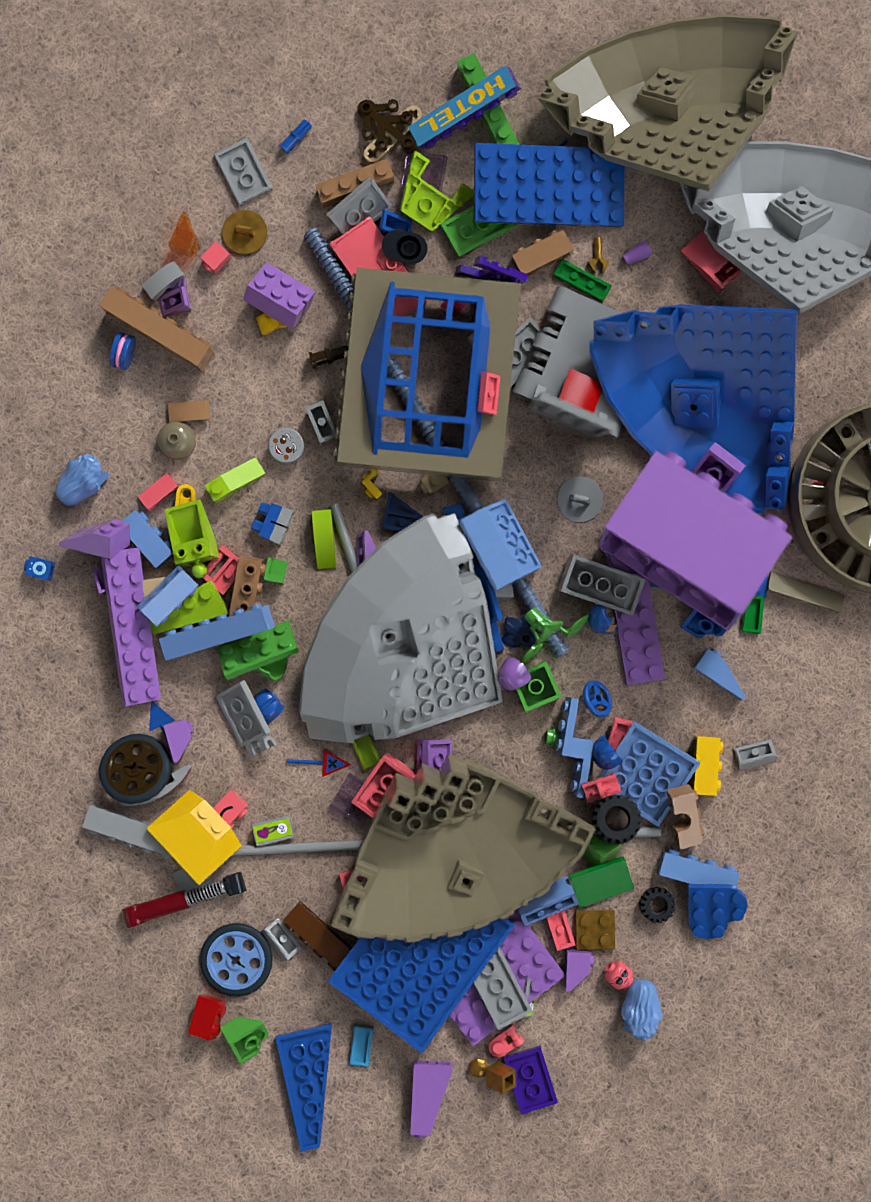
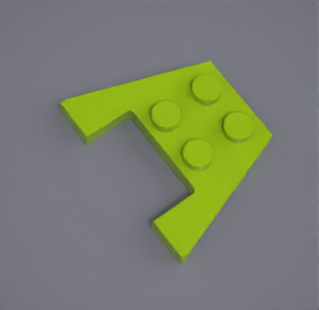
[399,151,474,232]

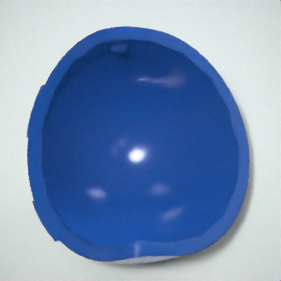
[592,735,622,770]

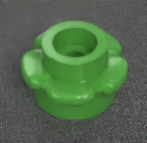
[544,728,559,747]

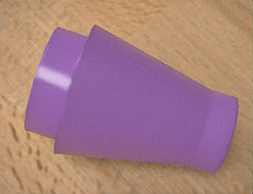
[623,240,652,265]

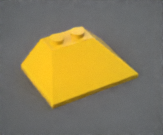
[146,790,242,886]

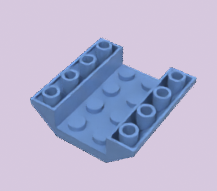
[458,499,542,591]

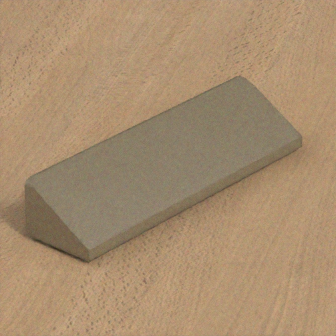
[766,572,844,613]

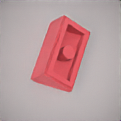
[138,473,179,511]

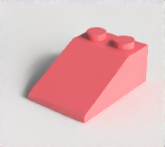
[351,752,417,818]

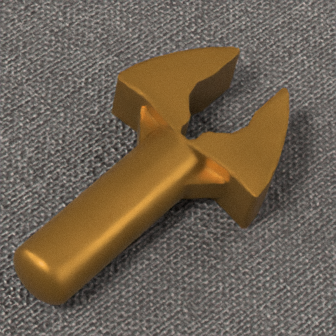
[588,237,610,273]

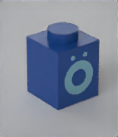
[24,556,56,581]

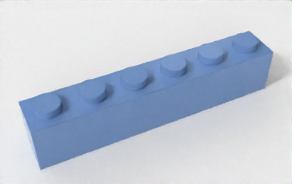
[159,603,275,660]

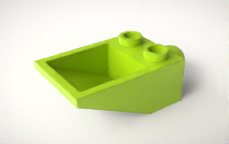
[164,499,219,578]

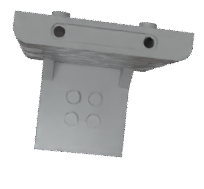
[512,286,647,439]

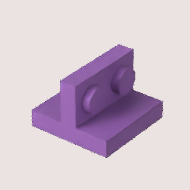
[417,740,452,771]

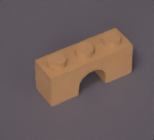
[666,784,704,849]

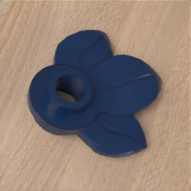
[501,613,536,647]

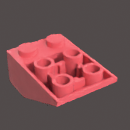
[680,231,743,294]

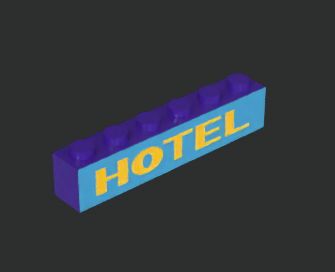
[408,65,521,149]

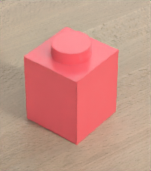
[200,241,232,274]

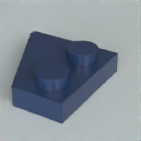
[382,492,423,532]

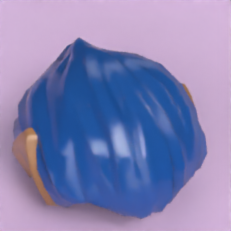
[588,604,617,635]

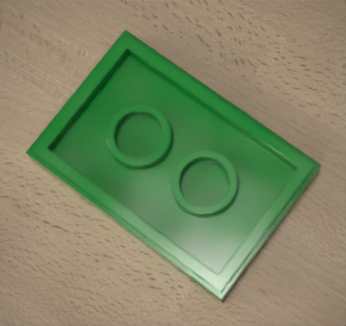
[569,856,634,908]

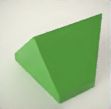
[583,836,622,867]

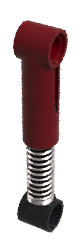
[121,872,247,928]

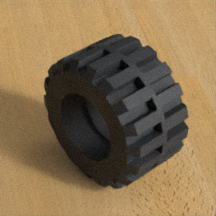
[591,794,642,845]

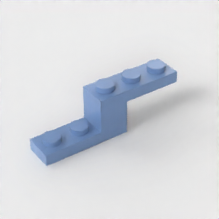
[555,697,594,798]

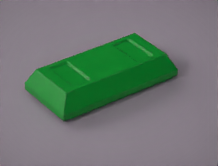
[742,596,765,634]

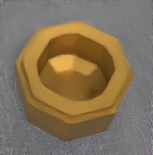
[469,1057,488,1078]

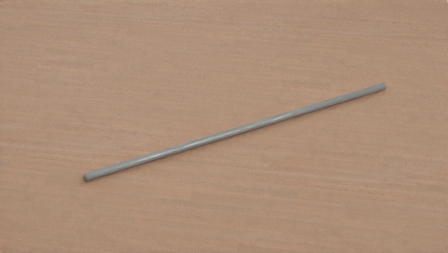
[232,827,661,856]

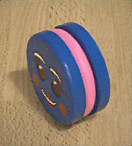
[109,332,136,370]

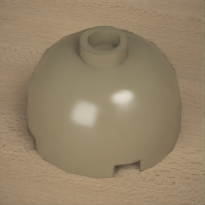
[158,422,196,460]

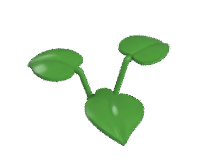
[520,608,589,664]

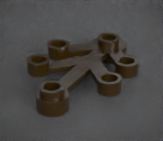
[357,99,417,154]

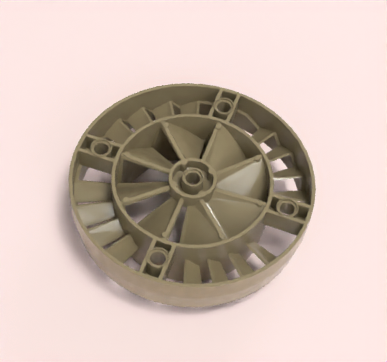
[788,404,871,593]

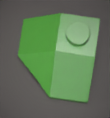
[220,1017,269,1064]

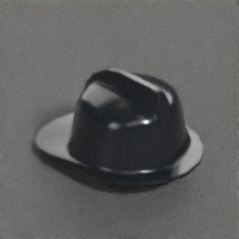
[382,230,427,264]

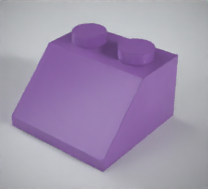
[691,442,746,493]

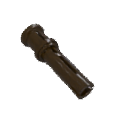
[308,345,349,369]

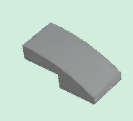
[142,261,185,300]

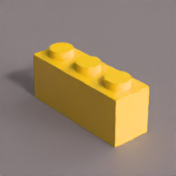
[692,736,723,796]

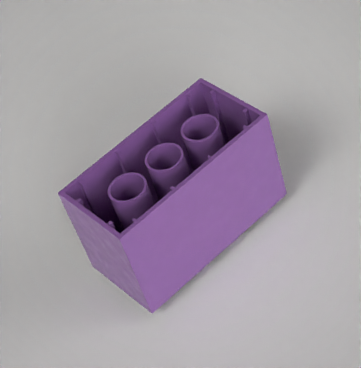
[597,451,792,631]

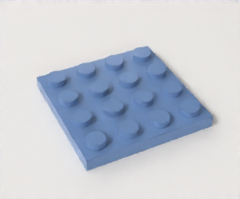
[596,721,700,827]

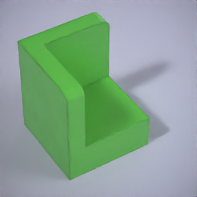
[264,557,287,584]

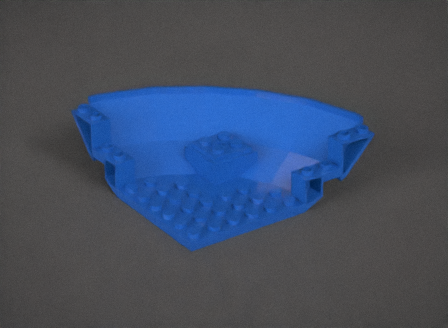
[589,305,798,514]

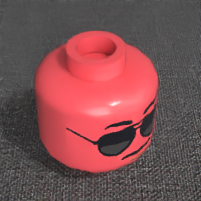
[604,961,633,990]

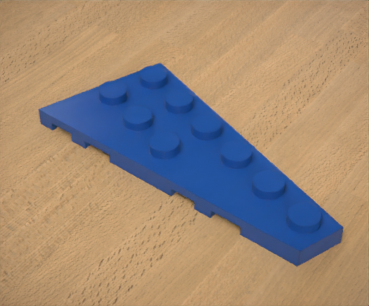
[275,1023,332,1152]

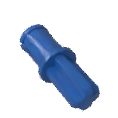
[279,120,312,154]

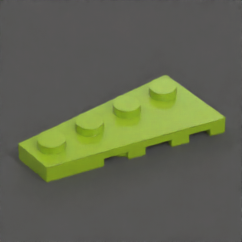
[149,580,230,634]

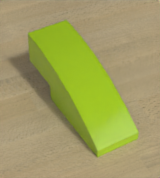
[312,509,337,570]

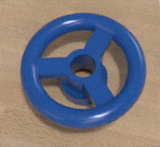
[583,680,612,717]

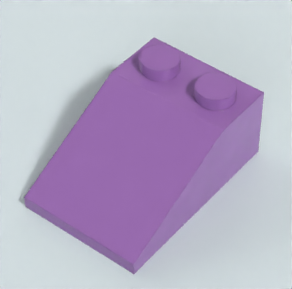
[59,519,130,559]

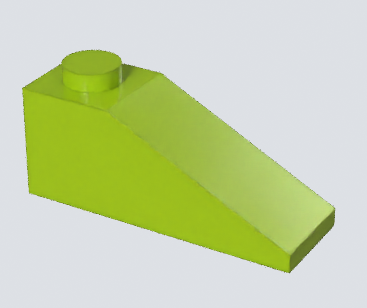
[204,457,266,503]

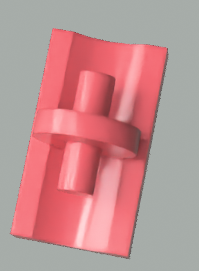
[582,773,621,803]

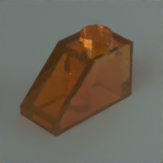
[168,211,200,259]

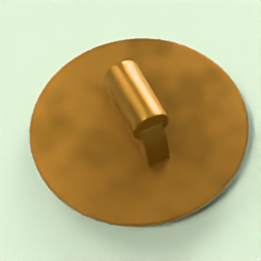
[222,210,268,254]

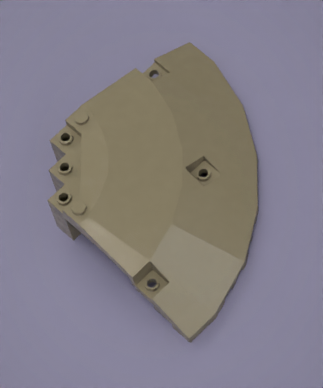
[331,754,595,942]

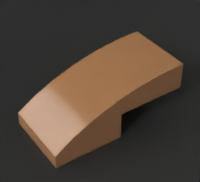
[168,400,210,423]

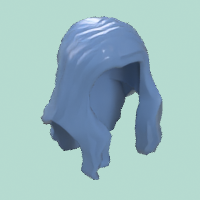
[55,454,109,506]
[621,979,663,1041]

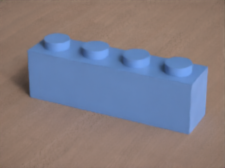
[657,849,740,886]

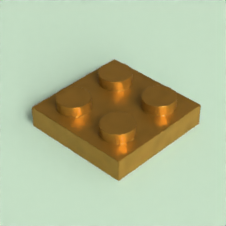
[576,910,615,950]

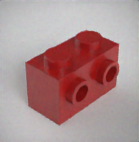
[188,994,226,1040]

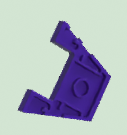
[455,255,528,284]

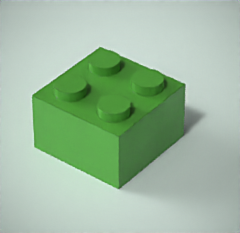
[515,661,561,712]

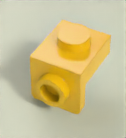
[256,313,287,335]
[362,470,383,501]

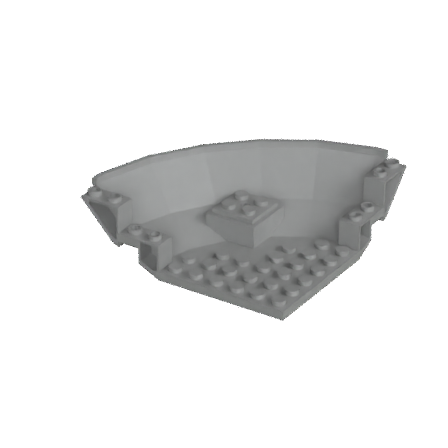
[680,141,871,314]
[299,514,503,743]

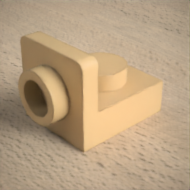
[419,475,450,496]

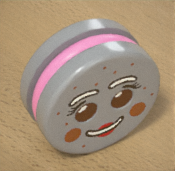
[268,428,305,465]

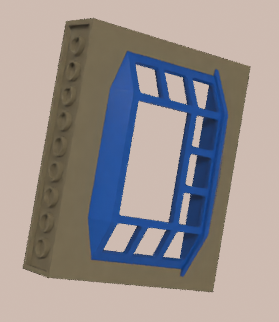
[334,268,520,482]

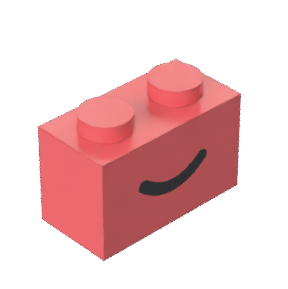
[213,789,248,828]

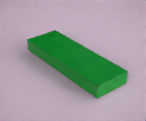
[553,259,612,303]

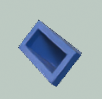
[380,210,412,236]

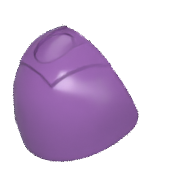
[498,657,531,690]

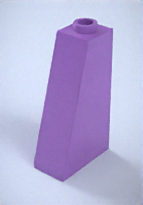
[410,1060,453,1138]

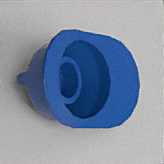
[253,689,284,725]

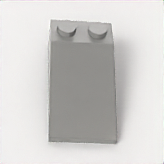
[558,553,646,616]

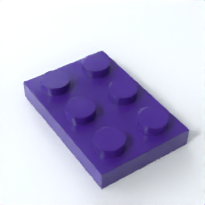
[504,1046,558,1115]

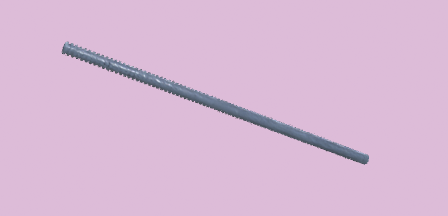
[304,228,569,658]

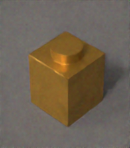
[485,1061,516,1094]

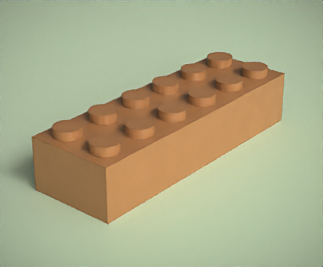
[99,286,214,372]

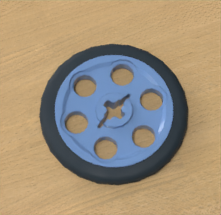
[200,923,273,997]

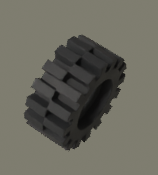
[639,887,676,923]

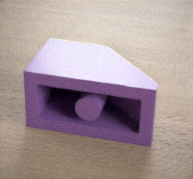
[164,719,194,763]
[565,949,594,992]

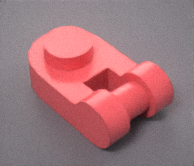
[489,1025,524,1057]

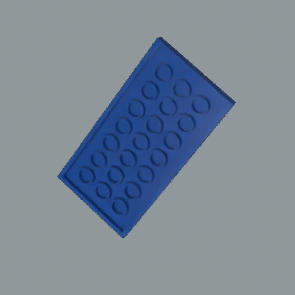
[474,143,625,227]

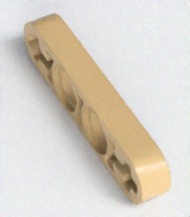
[364,106,422,164]

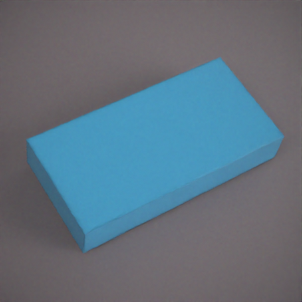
[349,1025,374,1067]

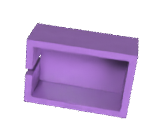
[243,262,315,329]

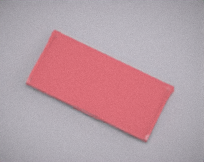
[329,216,428,328]

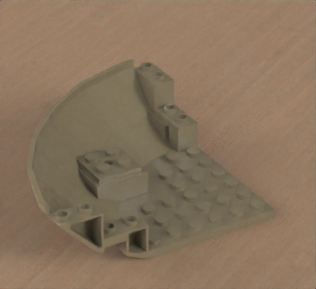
[538,14,798,191]

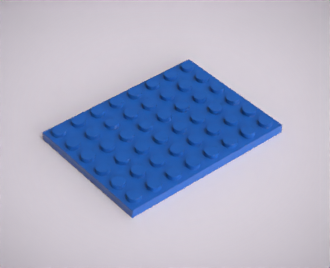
[328,918,515,1053]

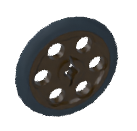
[99,734,171,804]

